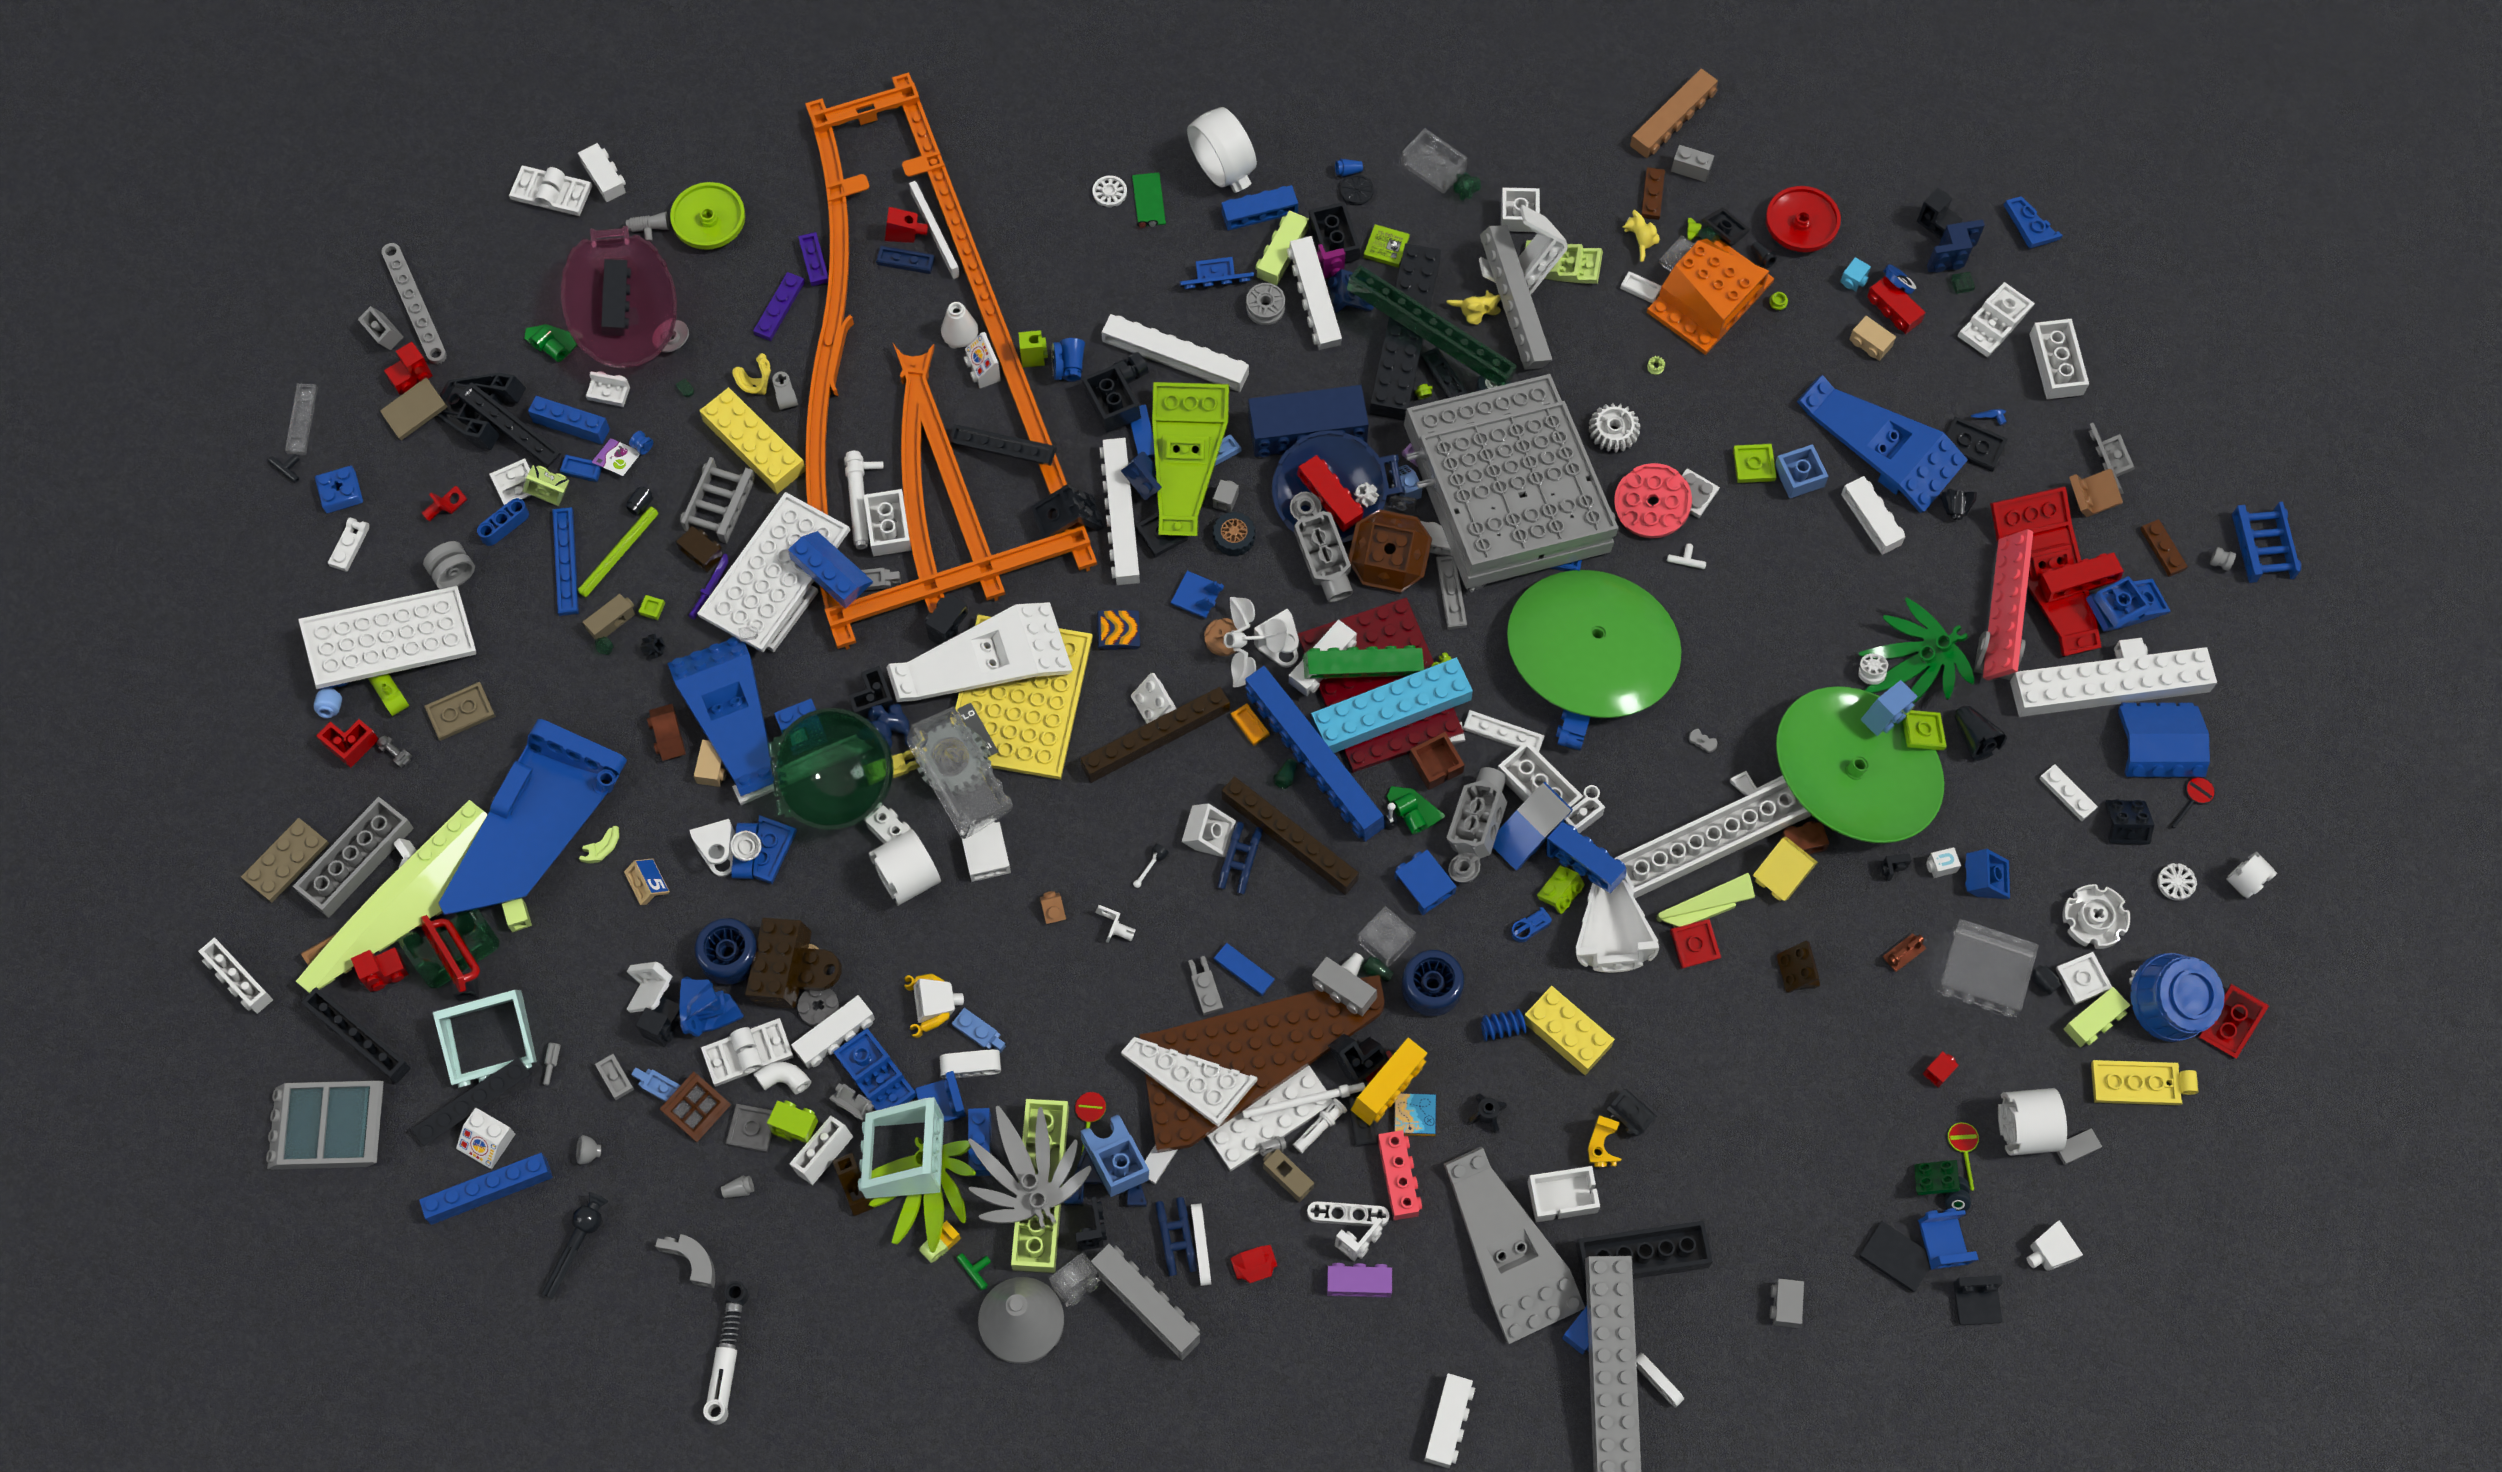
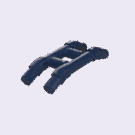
[1217,822,1263,894]
[1155,1197,1198,1276]

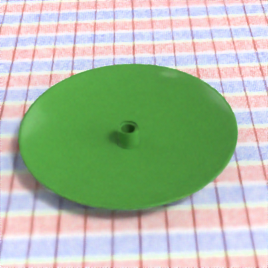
[1507,570,1681,718]
[1776,687,1944,843]

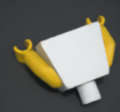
[904,974,964,1038]

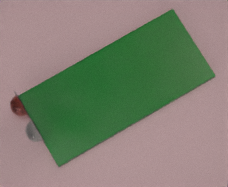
[1132,172,1166,228]

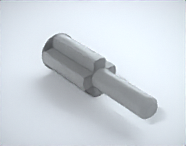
[543,1043,561,1086]

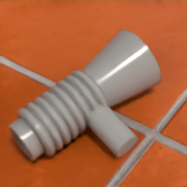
[626,212,669,242]

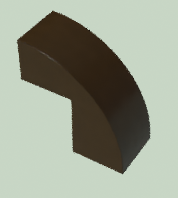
[833,1153,874,1216]

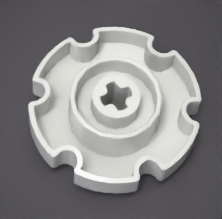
[2062,884,2130,949]

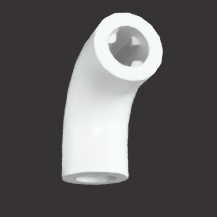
[753,1062,811,1094]

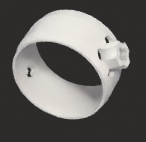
[1187,107,1257,193]

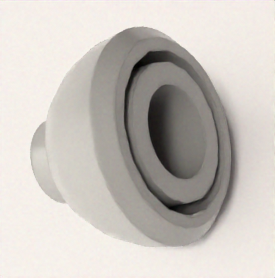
[576,1135,601,1165]

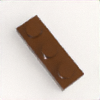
[1641,167,1665,220]
[2140,519,2188,577]

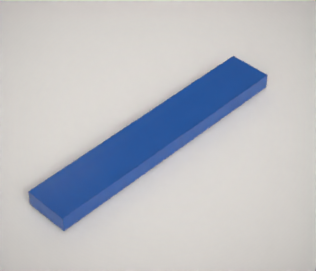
[553,507,579,616]

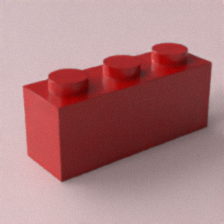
[1867,276,1926,334]

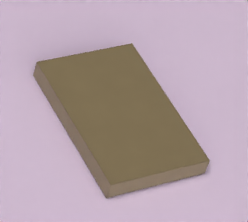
[380,378,448,441]
[425,682,496,741]

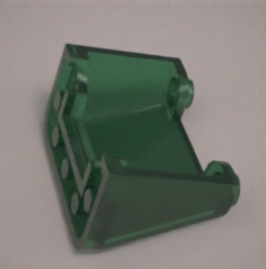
[397,908,500,988]

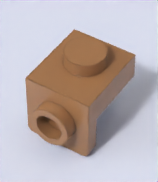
[1040,891,1066,924]

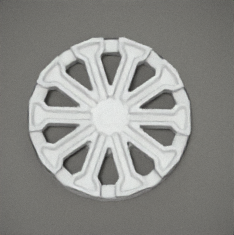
[1093,176,1127,208]
[2157,863,2197,901]

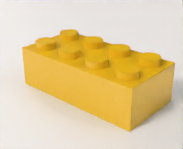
[1351,1038,1427,1126]

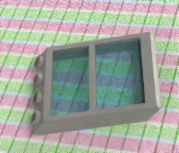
[266,1081,384,1170]

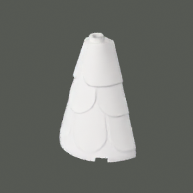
[1576,878,1659,973]

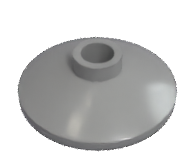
[653,320,689,352]

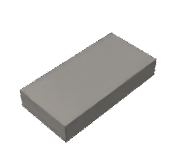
[2057,1128,2102,1165]

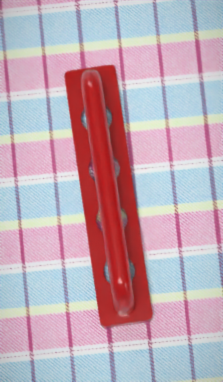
[421,915,480,992]

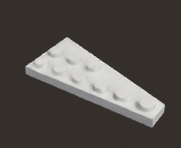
[1121,1037,1258,1127]

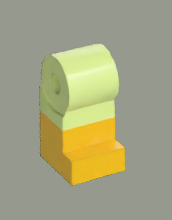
[919,1220,961,1263]

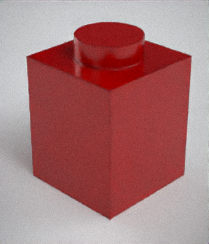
[1923,1051,1959,1088]

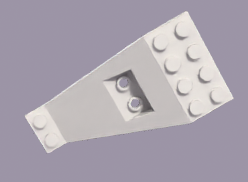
[886,602,1073,702]

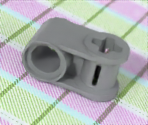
[772,372,798,410]

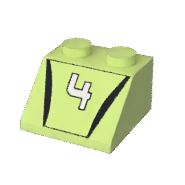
[522,465,569,506]

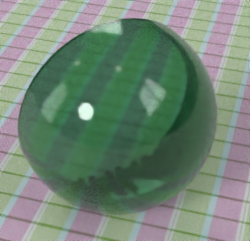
[767,708,894,830]

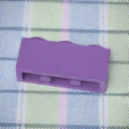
[1327,1263,1392,1298]

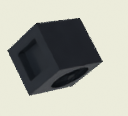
[452,972,479,1001]

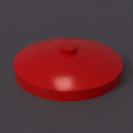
[1766,186,1841,252]

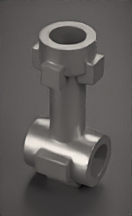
[377,735,412,768]

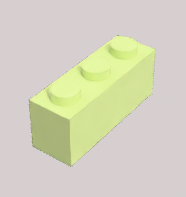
[2064,987,2130,1048]

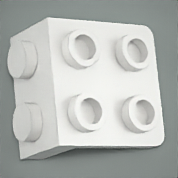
[627,962,673,1013]

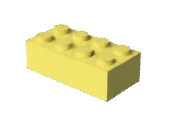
[1524,986,1615,1075]

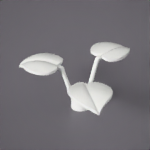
[1224,597,1289,687]

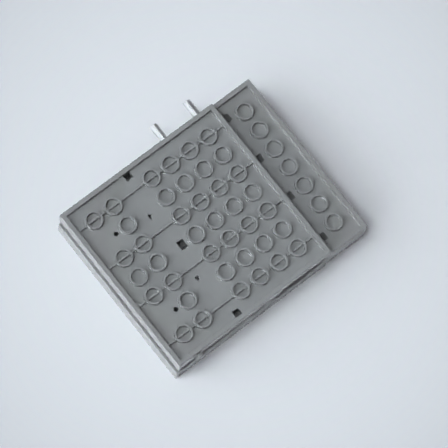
[1404,374,1618,589]

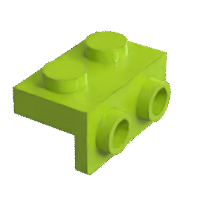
[1537,865,1585,914]

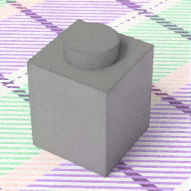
[1213,480,1239,513]

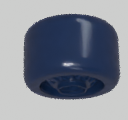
[694,918,757,985]
[1401,950,1464,1017]

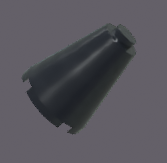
[1955,706,2007,761]

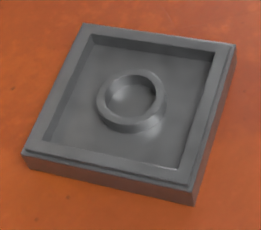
[726,1104,773,1153]

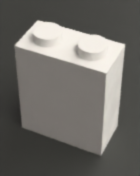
[960,821,1011,882]

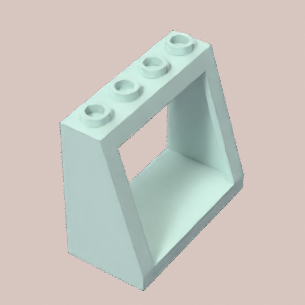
[433,990,537,1088]
[858,1097,944,1198]

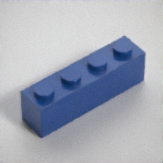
[1221,185,1298,231]
[528,396,610,445]

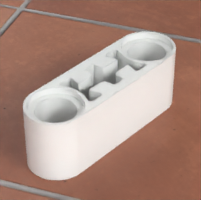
[940,1049,1001,1079]

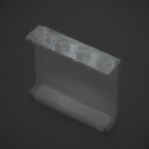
[1937,919,2039,1017]

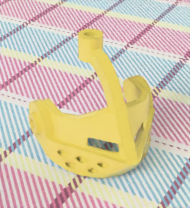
[732,353,771,395]

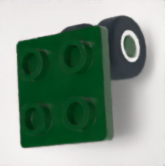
[1914,1160,1971,1212]

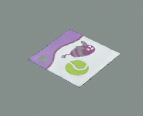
[591,438,640,476]

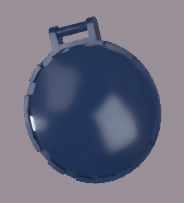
[1272,430,1405,543]

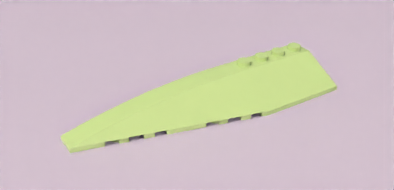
[296,800,487,993]

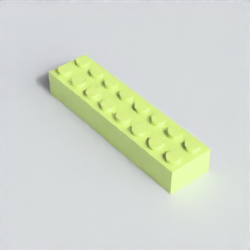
[1011,1099,1069,1273]

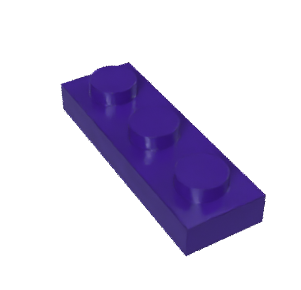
[798,232,828,286]

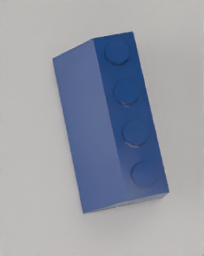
[788,531,873,609]

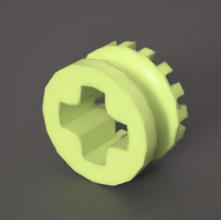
[1647,356,1665,375]

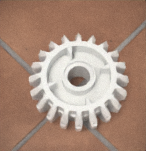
[1589,403,1640,453]

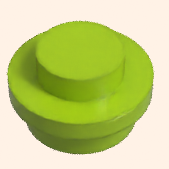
[1769,292,1788,310]
[1414,384,1433,399]

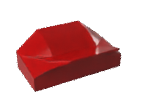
[1230,1245,1277,1283]

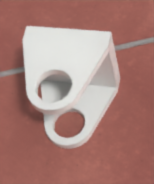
[1254,609,1299,668]
[690,819,735,877]

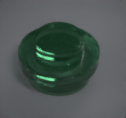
[595,636,614,655]

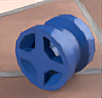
[629,431,653,455]

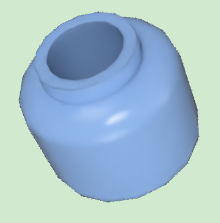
[314,688,342,718]

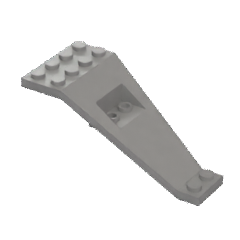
[1444,1147,1585,1344]

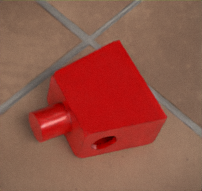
[885,207,928,243]

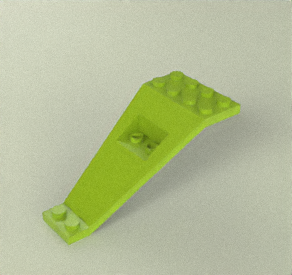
[1152,382,1230,536]

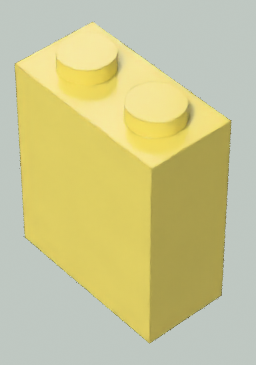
[1753,837,1818,901]

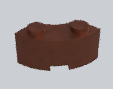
[647,704,686,761]

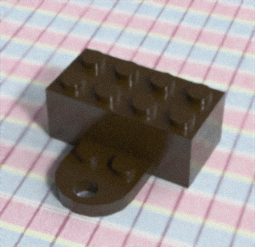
[745,918,842,1009]

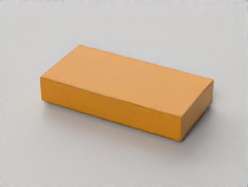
[1231,704,1270,746]

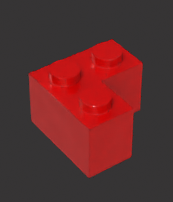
[384,342,433,396]
[316,719,379,768]
[351,947,409,992]

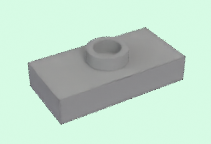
[595,1054,634,1100]

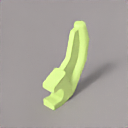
[579,826,619,864]

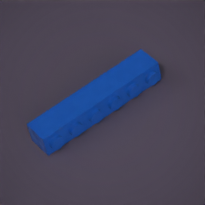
[419,1152,553,1225]

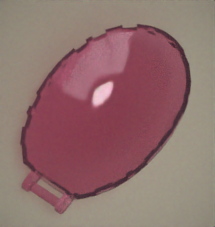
[561,226,677,368]

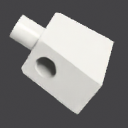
[2026,1220,2083,1271]

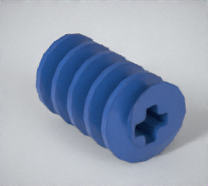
[1481,1009,1526,1042]

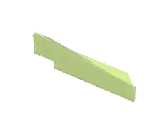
[1656,873,1755,928]

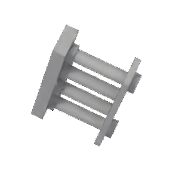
[680,457,756,544]

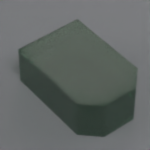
[676,378,694,397]

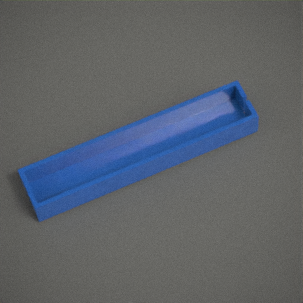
[1245,666,1384,842]

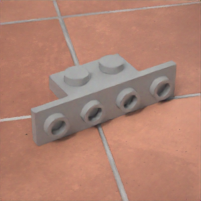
[2089,423,2135,494]

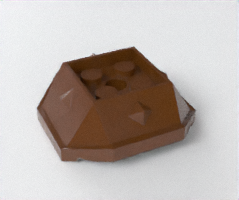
[1348,509,1432,593]

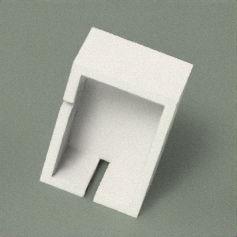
[1527,1166,1600,1223]

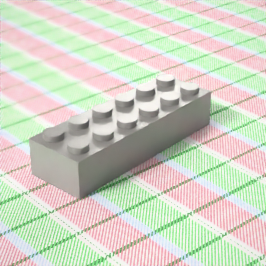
[293,797,414,918]
[1091,1244,1200,1360]

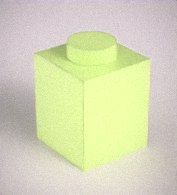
[502,898,532,932]

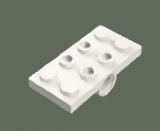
[509,165,592,216]
[701,1018,794,1087]

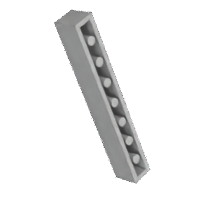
[1480,225,1552,370]

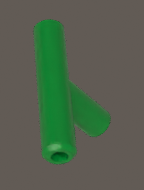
[956,1253,991,1290]

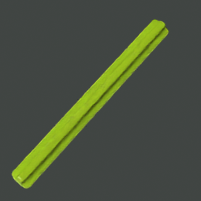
[578,507,658,597]

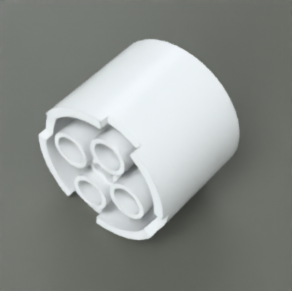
[868,829,941,906]
[1998,1088,2067,1156]

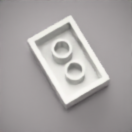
[864,489,912,556]

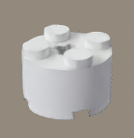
[2226,852,2277,899]

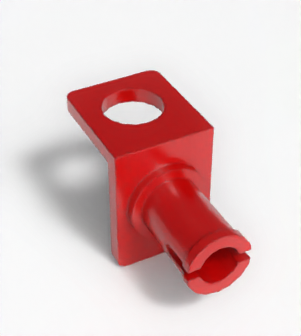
[422,486,467,521]

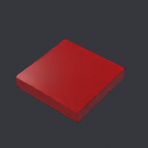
[1670,919,1721,969]

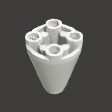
[941,302,978,348]

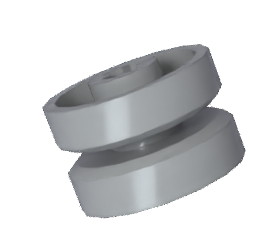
[423,541,475,589]

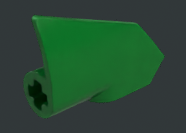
[525,324,582,362]
[1386,786,1445,835]

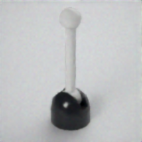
[1384,803,1398,830]
[1133,843,1169,888]

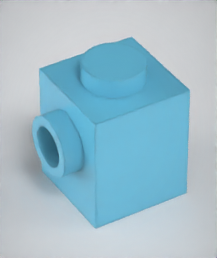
[1840,257,1871,292]

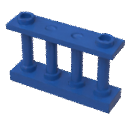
[2232,502,2301,583]

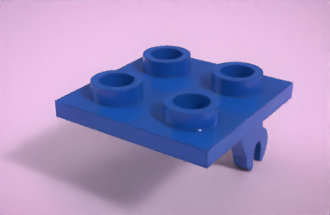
[1171,571,1224,619]

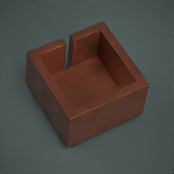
[1409,732,1465,790]

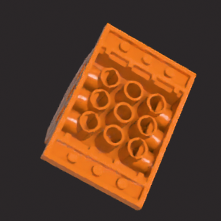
[1647,236,1774,355]

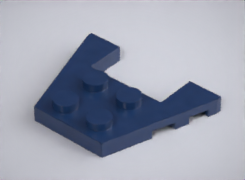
[1064,1147,1147,1207]

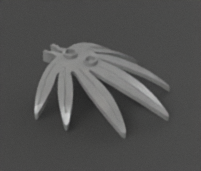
[968,1106,1091,1229]

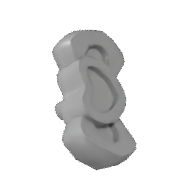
[1689,729,1718,753]

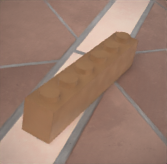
[1630,68,1718,158]

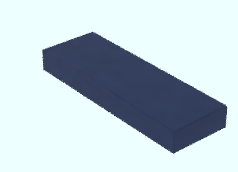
[876,246,935,274]

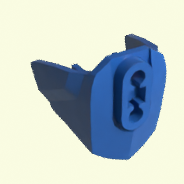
[679,977,744,1037]

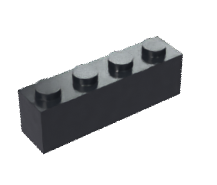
[601,259,631,336]

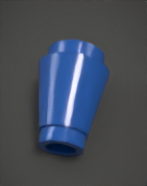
[1335,159,1363,177]

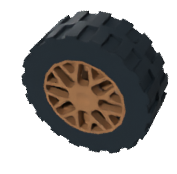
[1213,512,1255,556]

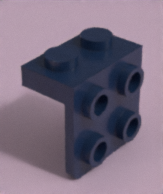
[1328,269,1374,313]
[1121,452,1162,500]

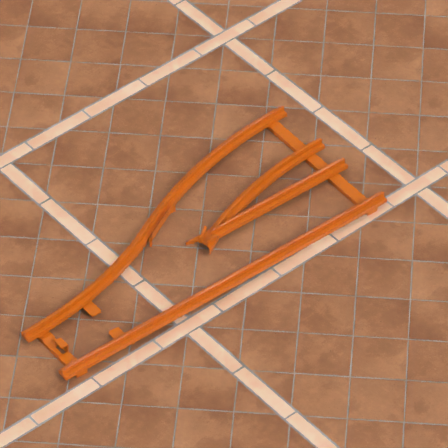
[805,72,1097,650]

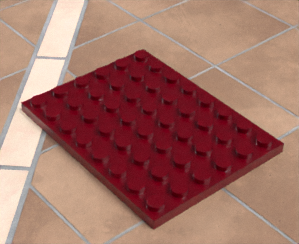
[1297,597,1464,772]

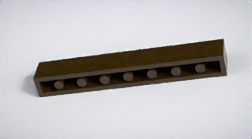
[1080,687,1230,783]
[1222,776,1359,895]

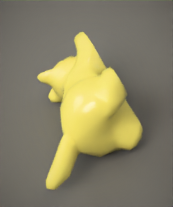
[1623,210,1660,262]
[1446,290,1501,325]

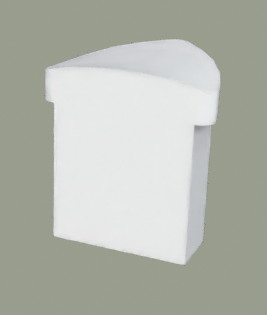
[393,838,417,868]

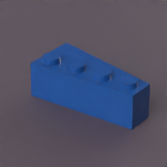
[1547,821,1627,894]

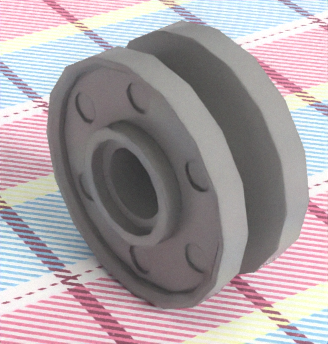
[1246,283,1285,325]

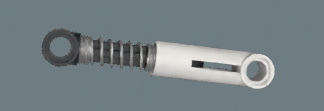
[703,1281,749,1425]

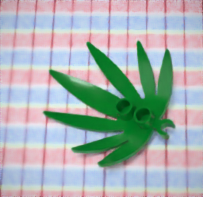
[1859,597,1974,704]

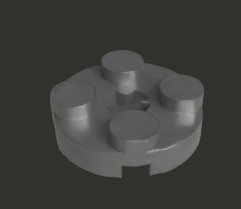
[797,988,839,1027]

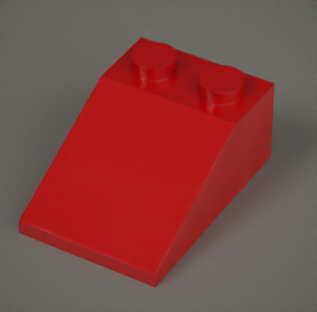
[2199,983,2269,1059]

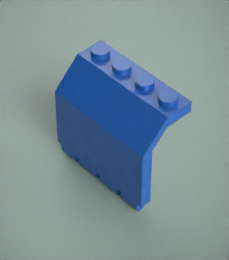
[2118,703,2210,777]

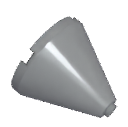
[978,1277,1064,1364]

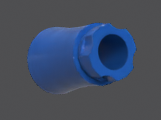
[1060,338,1085,382]

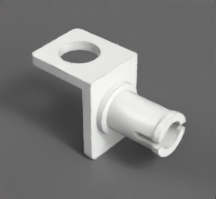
[1095,905,1136,943]

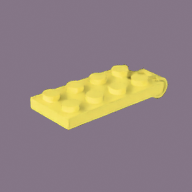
[2091,1060,2198,1105]

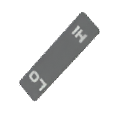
[957,703,998,757]

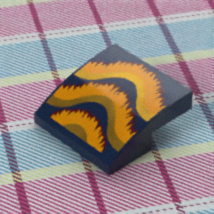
[1097,610,1140,650]

